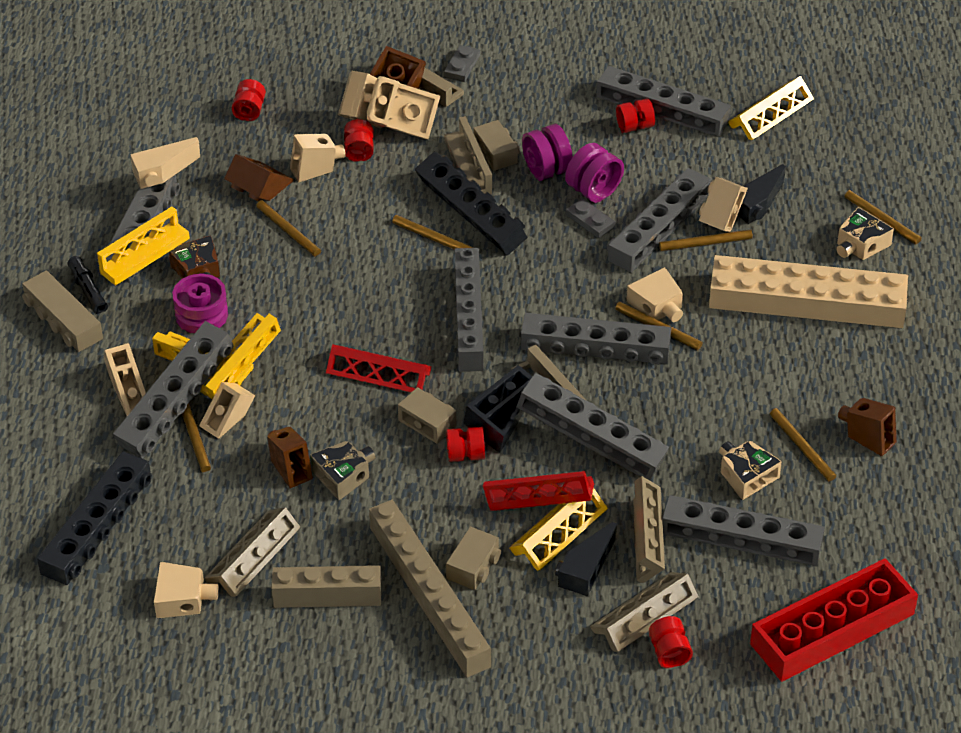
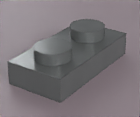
[444,45,480,82]
[566,198,616,238]

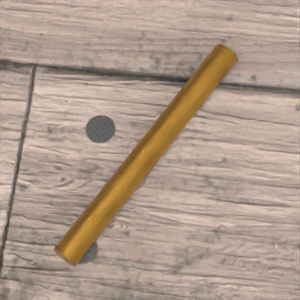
[845,190,922,245]
[256,200,321,257]
[392,215,473,250]
[659,230,753,251]
[615,302,703,350]
[182,403,211,472]
[770,408,836,482]

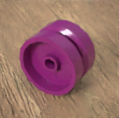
[522,123,573,181]
[565,143,624,203]
[172,274,228,334]

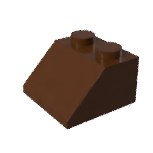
[370,46,426,89]
[224,154,294,201]

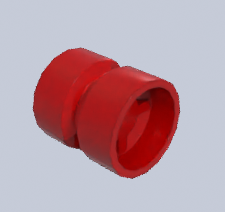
[231,79,266,121]
[616,98,655,133]
[344,119,374,161]
[446,427,485,462]
[648,616,693,668]

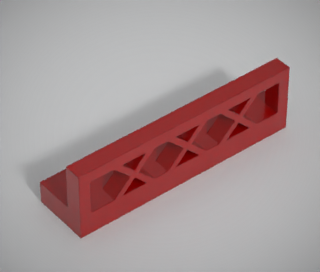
[326,344,432,392]
[483,471,594,511]

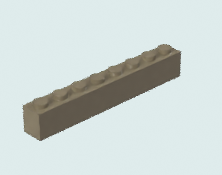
[369,499,491,678]

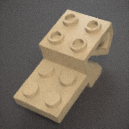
[338,71,440,140]

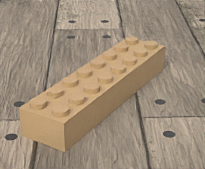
[709,255,908,328]

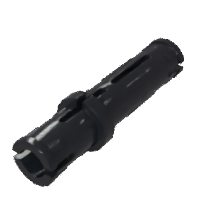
[67,256,108,314]

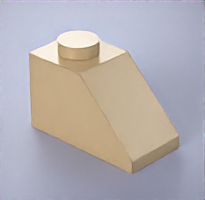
[199,382,255,438]

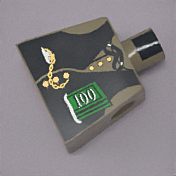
[310,441,376,500]

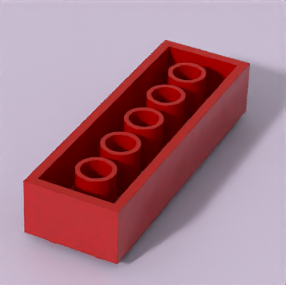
[750,558,918,682]

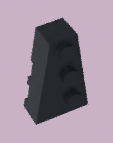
[463,365,533,453]

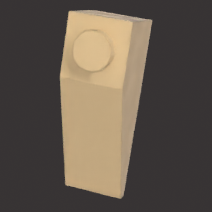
[130,137,200,189]
[104,343,146,416]

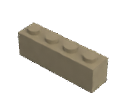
[22,270,103,352]
[272,566,381,608]

